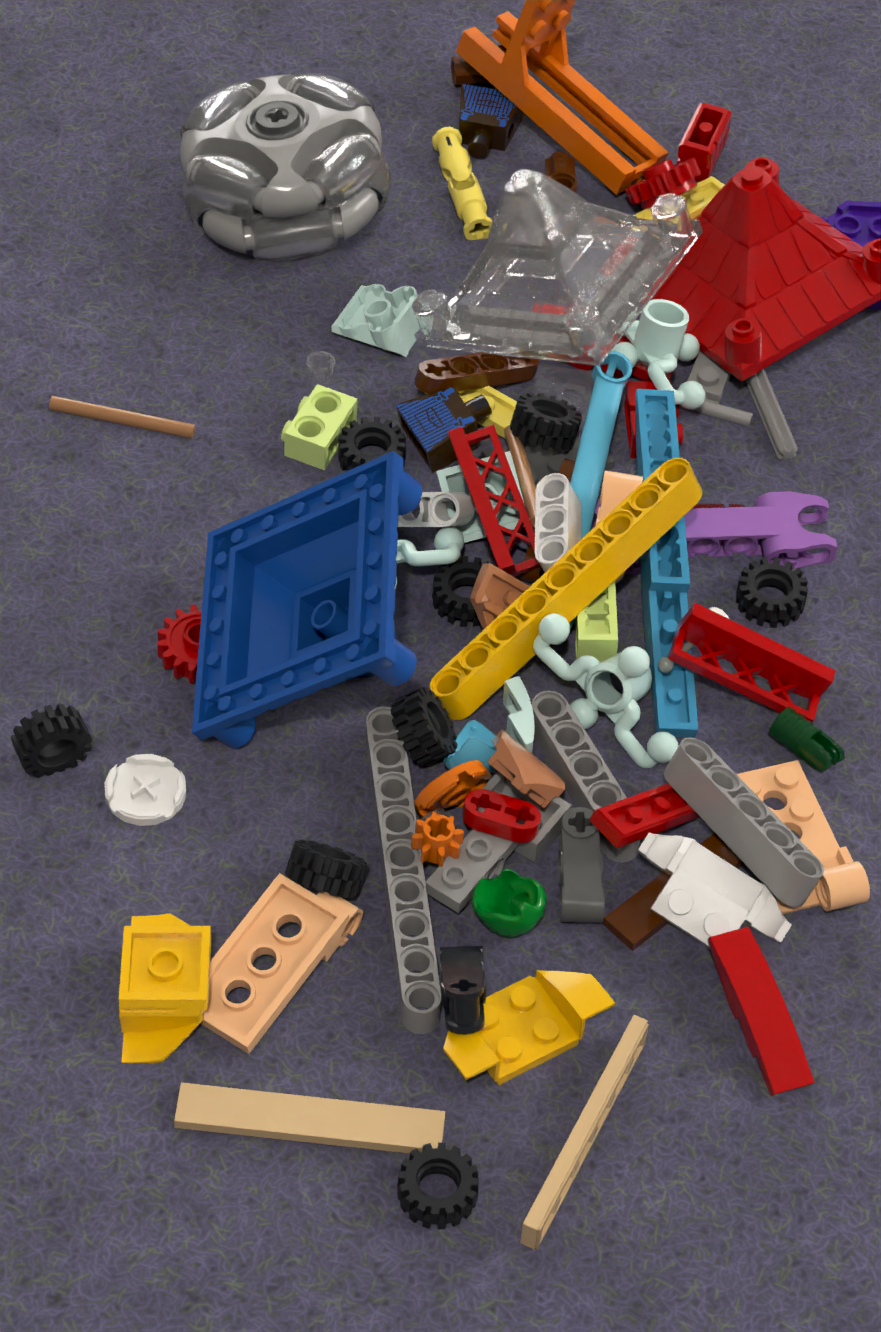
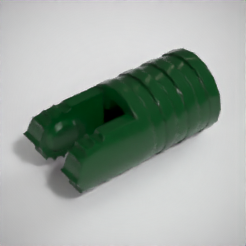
[769,707,845,773]

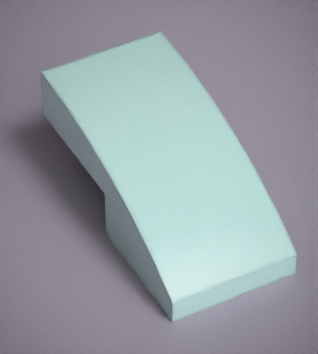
[503,676,535,753]

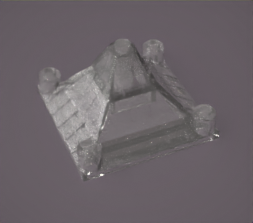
[412,169,703,366]

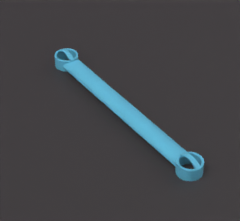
[569,351,632,630]

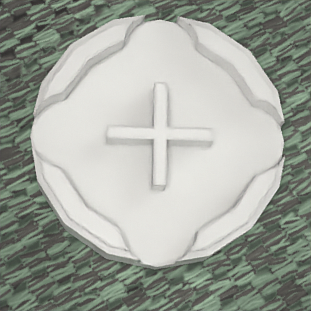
[104,754,186,826]

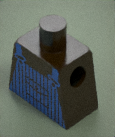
[459,84,523,158]
[396,387,492,473]

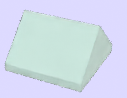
[436,451,526,543]

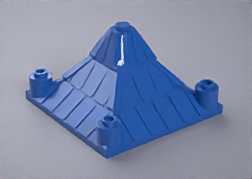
[192,451,423,749]

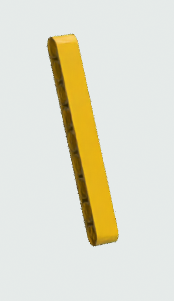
[430,458,702,720]

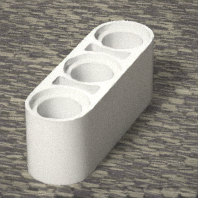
[534,473,582,572]
[398,492,475,527]

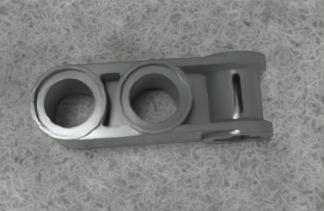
[558,807,605,923]

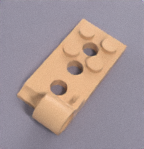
[737,760,870,914]
[200,873,363,1054]

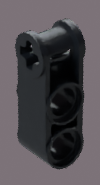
[440,945,486,1034]

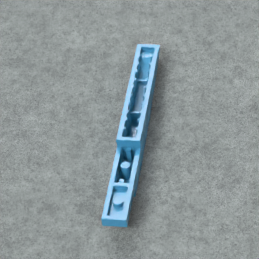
[635,389,698,738]

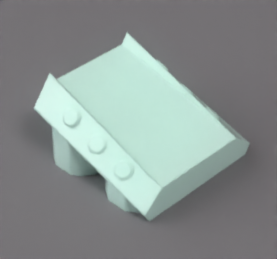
[331,284,431,357]

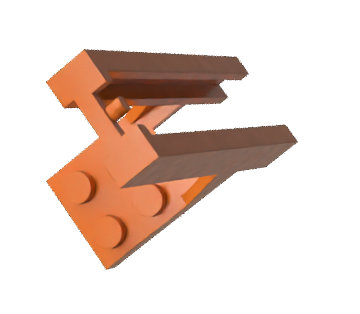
[456,0,669,195]

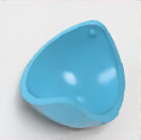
[443,720,497,773]

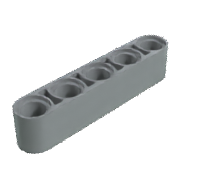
[532,690,640,863]
[663,737,824,907]

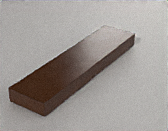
[603,833,744,951]

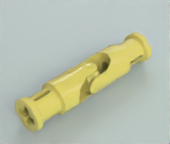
[432,127,495,240]

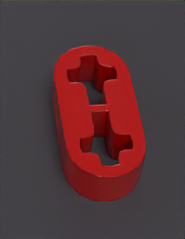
[462,789,541,843]

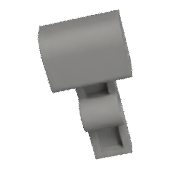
[426,771,572,913]

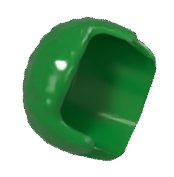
[471,868,547,938]

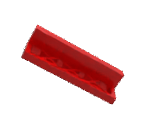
[448,424,541,577]
[668,603,836,723]

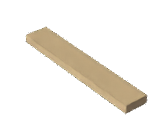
[520,1015,649,1250]
[174,1082,446,1153]

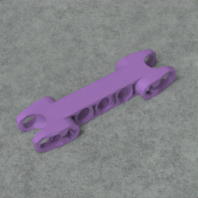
[590,491,837,574]

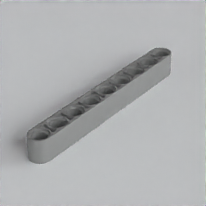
[365,707,441,1034]

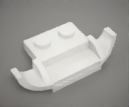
[638,832,792,949]

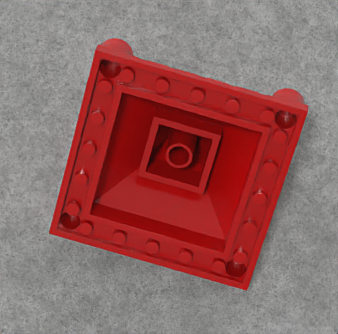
[603,157,881,381]

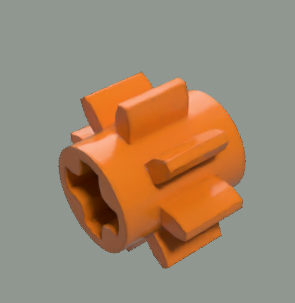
[411,812,464,867]

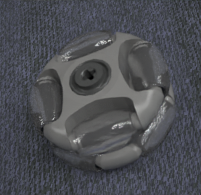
[180,73,391,262]

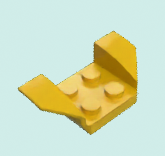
[119,913,211,1063]
[443,970,615,1085]

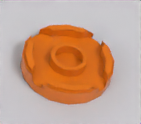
[414,760,491,820]

